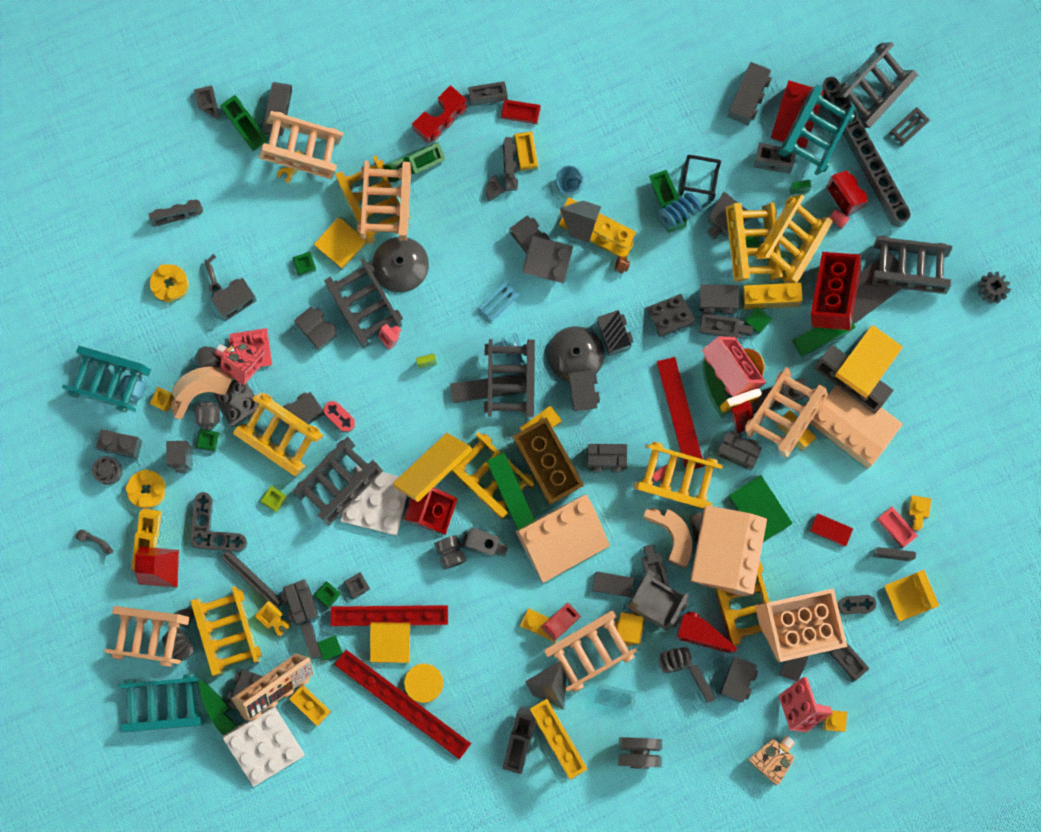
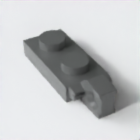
[503,137,518,191]
[699,313,753,339]
[642,544,669,587]

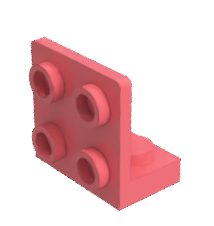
[779,677,833,732]

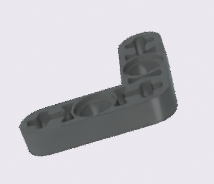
[190,492,248,552]

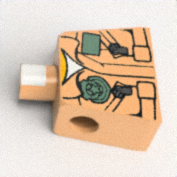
[747,735,795,785]

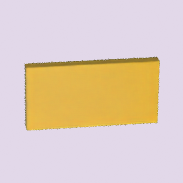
[835,325,903,398]
[392,432,472,502]

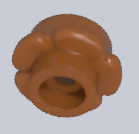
[615,256,630,274]

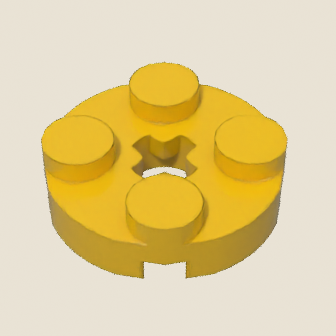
[150,264,189,303]
[126,469,166,509]

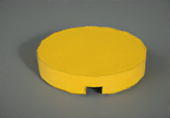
[404,663,444,703]

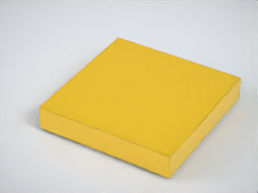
[314,217,367,270]
[370,622,410,663]

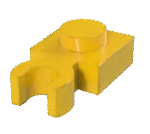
[255,601,291,636]

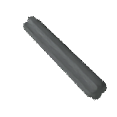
[221,550,283,608]

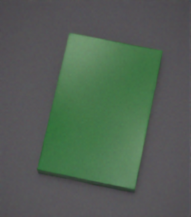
[728,475,793,542]

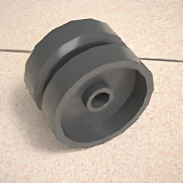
[618,737,662,769]

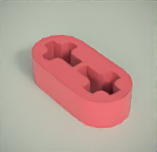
[324,401,355,433]

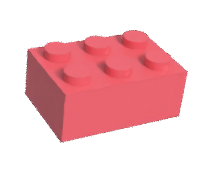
[701,336,767,397]

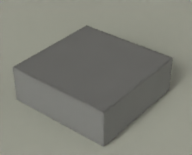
[344,572,370,599]

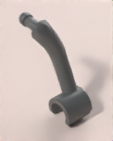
[205,254,222,294]
[76,529,113,554]

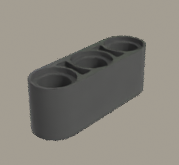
[263,82,292,136]

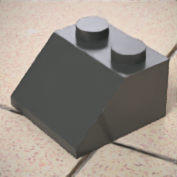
[522,235,573,283]

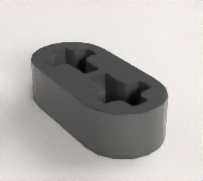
[838,595,876,615]
[301,621,321,659]

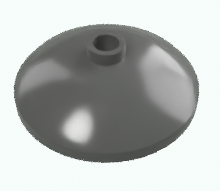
[372,237,429,292]
[547,326,604,382]

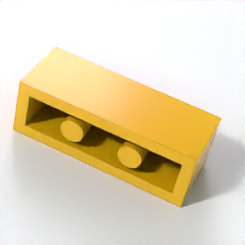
[742,283,803,309]

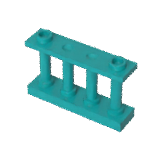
[778,85,855,175]
[62,345,151,413]
[118,674,203,733]

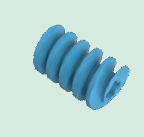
[659,193,702,229]

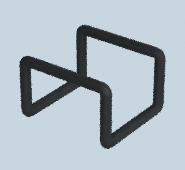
[680,155,721,201]

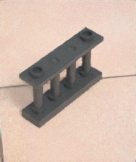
[834,42,918,128]
[871,236,952,294]
[324,258,403,348]
[484,339,535,418]
[293,436,383,526]

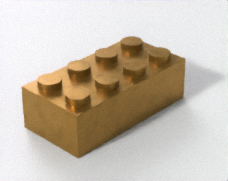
[511,417,584,504]

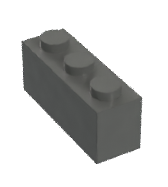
[727,62,772,125]

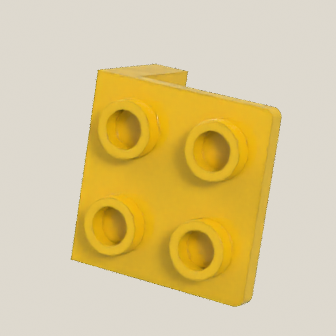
[884,570,939,621]

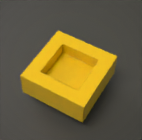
[149,386,174,412]

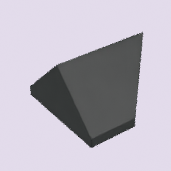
[559,200,601,243]
[525,661,567,709]

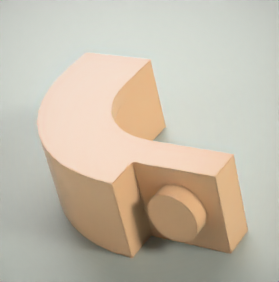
[171,367,232,420]
[643,508,692,568]

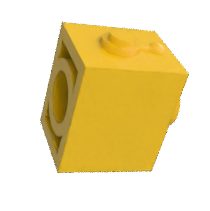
[615,612,646,646]

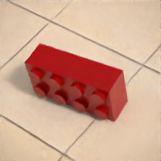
[811,252,861,330]

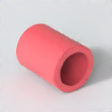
[829,209,850,229]

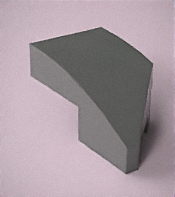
[194,85,220,119]

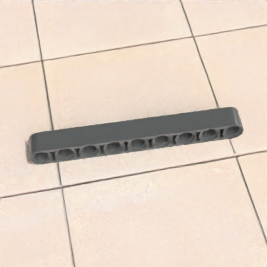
[821,77,911,227]

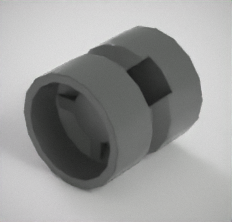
[434,535,466,570]

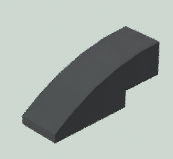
[503,707,537,774]

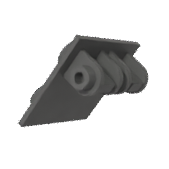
[646,294,696,337]
[214,380,258,427]

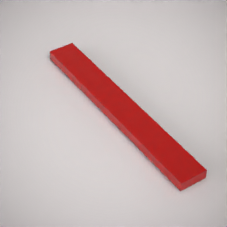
[334,649,472,759]

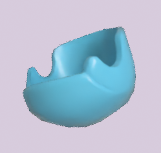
[556,165,584,196]

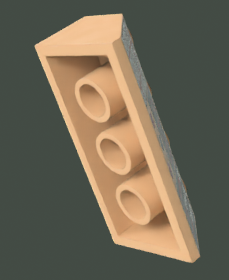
[231,653,314,721]

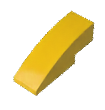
[131,508,162,570]

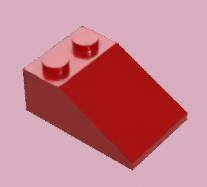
[770,80,824,149]
[675,611,737,654]

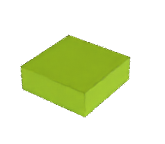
[416,354,437,369]
[260,486,288,513]

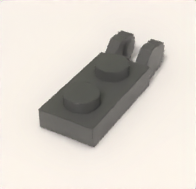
[148,199,203,227]

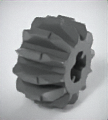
[977,272,1011,304]
[162,628,194,661]
[659,647,693,673]

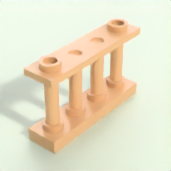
[258,111,343,179]
[357,160,411,241]
[745,367,828,458]
[105,606,189,667]
[544,610,638,693]

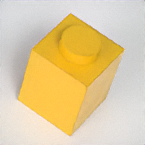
[822,710,847,732]

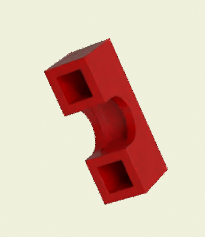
[412,85,467,144]

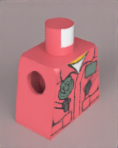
[215,341,265,385]

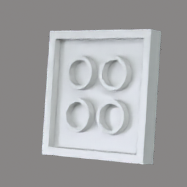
[341,465,408,536]
[223,706,305,787]

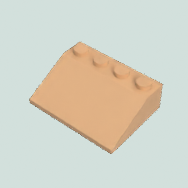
[809,385,903,469]
[515,494,610,583]
[690,505,767,596]
[755,588,847,662]

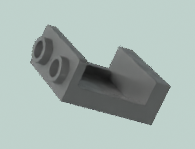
[627,570,689,631]

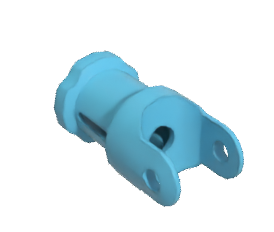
[501,332,526,365]

